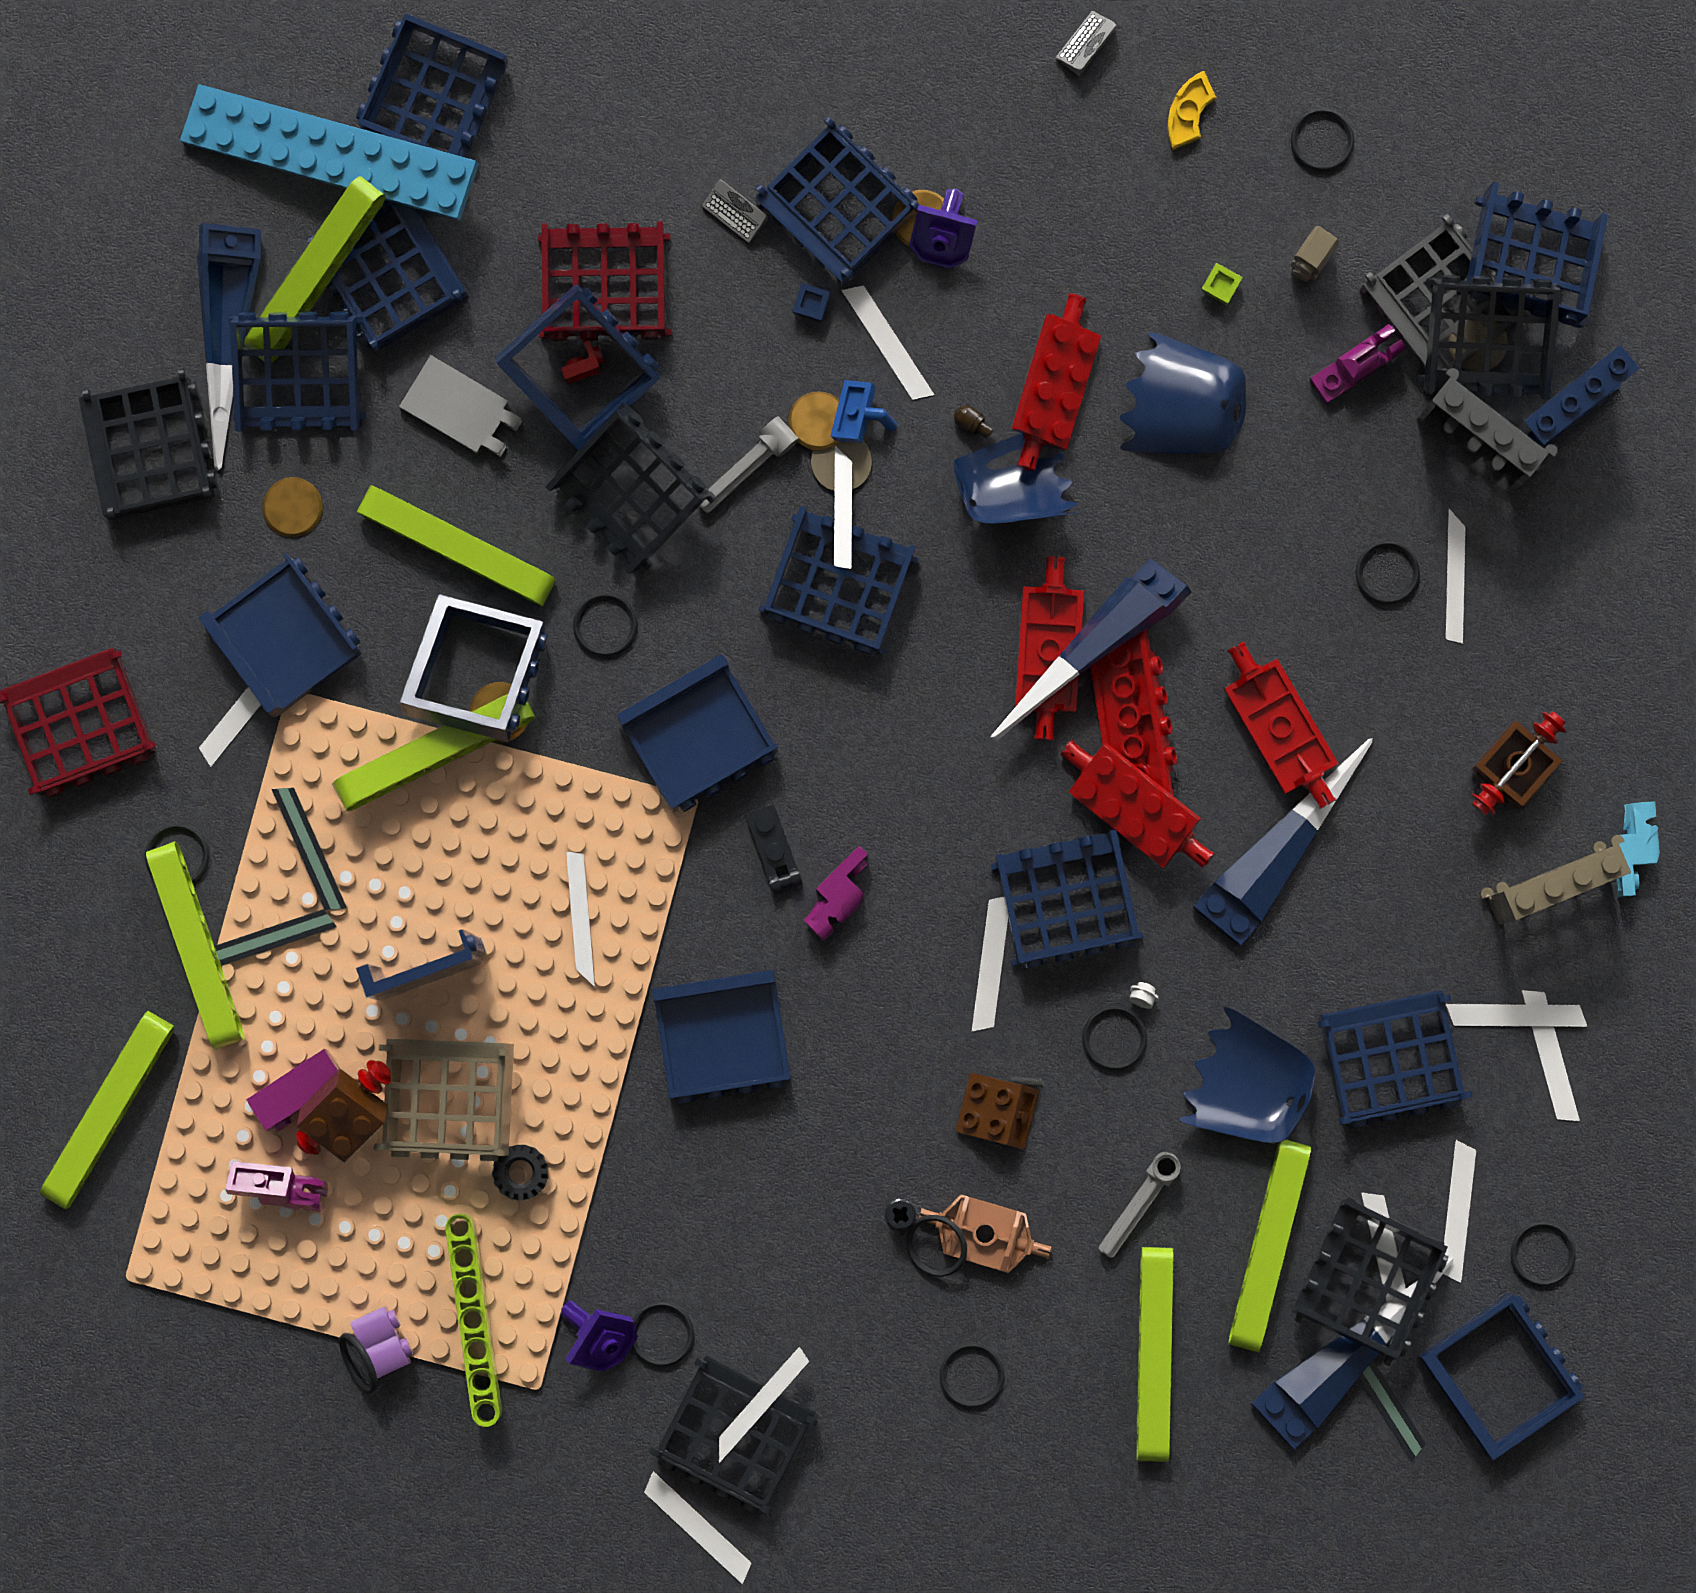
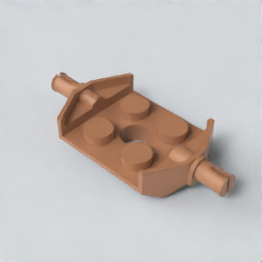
[918,1194,1051,1273]

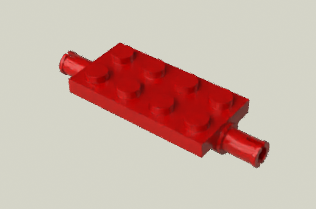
[1012,293,1101,472]
[1015,556,1084,741]
[1224,642,1339,810]
[1060,740,1215,869]

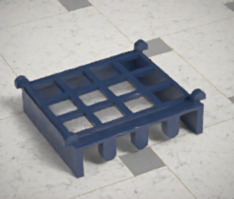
[356,13,508,158]
[755,116,920,288]
[1456,182,1608,328]
[306,200,469,352]
[228,312,366,431]
[758,506,919,655]
[990,830,1144,968]
[1317,990,1472,1128]

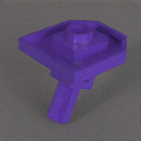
[909,188,978,269]
[561,1301,638,1372]

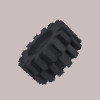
[492,1145,549,1200]

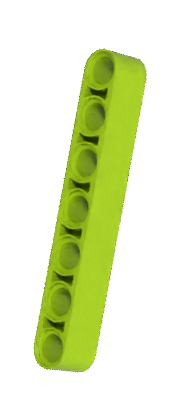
[244,176,385,363]
[357,485,556,606]
[332,694,535,811]
[146,841,245,1050]
[39,1011,175,1210]
[1228,1139,1311,1352]
[445,1213,502,1427]
[1137,1247,1173,1462]

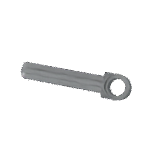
[700,416,799,513]
[1099,1152,1181,1258]

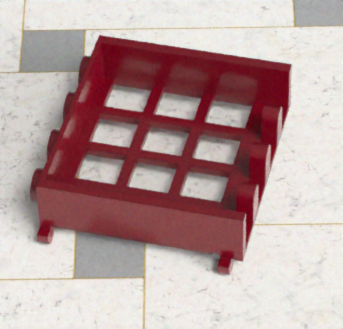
[538,221,672,341]
[0,647,157,798]

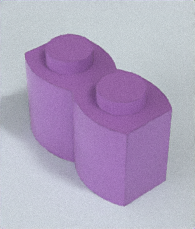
[350,1306,413,1378]

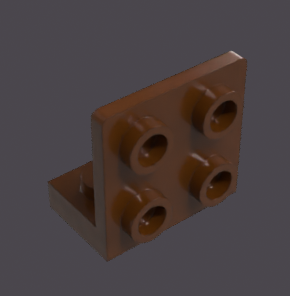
[956,1073,1040,1149]

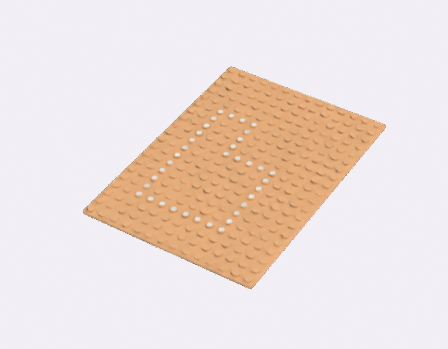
[126,694,698,1390]

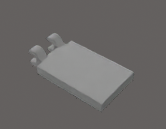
[399,355,523,457]

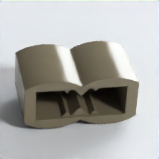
[1291,226,1340,282]

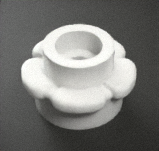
[1129,982,1159,1009]

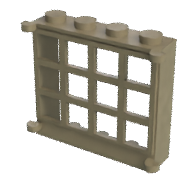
[1480,835,1631,925]
[374,1039,514,1161]

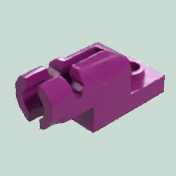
[1309,324,1405,404]
[803,846,868,941]
[225,1161,328,1212]

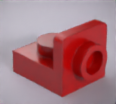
[561,339,604,385]

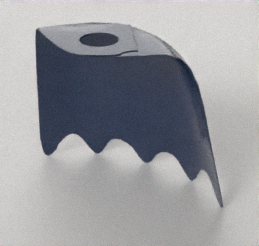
[1120,332,1246,454]
[954,433,1078,524]
[1179,1006,1316,1143]

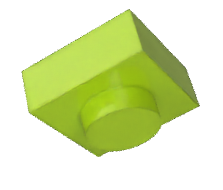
[1201,263,1243,305]

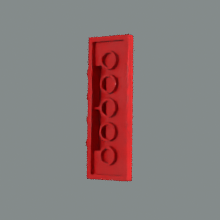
[1091,629,1177,796]

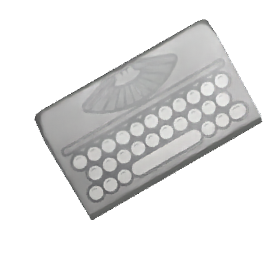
[1056,11,1117,76]
[702,179,768,243]

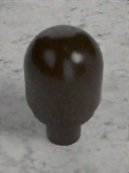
[954,405,994,439]

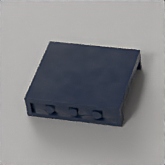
[1518,345,1640,448]
[198,552,362,718]
[617,654,778,813]
[356,929,487,1001]
[652,970,791,1104]

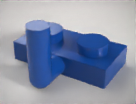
[830,380,897,444]

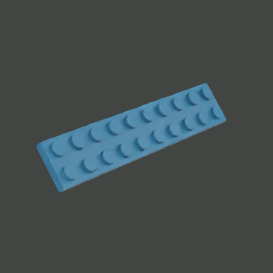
[180,84,479,221]

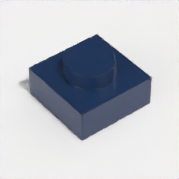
[792,283,831,322]

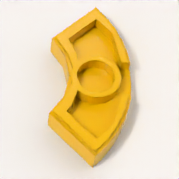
[1167,71,1216,151]

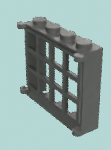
[1360,214,1527,370]
[1417,368,1557,493]

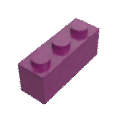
[246,1049,340,1133]

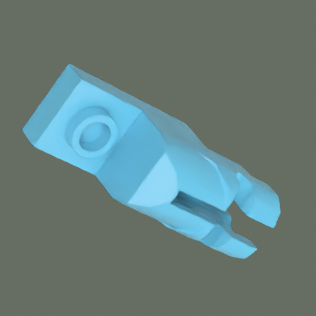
[1616,802,1660,898]

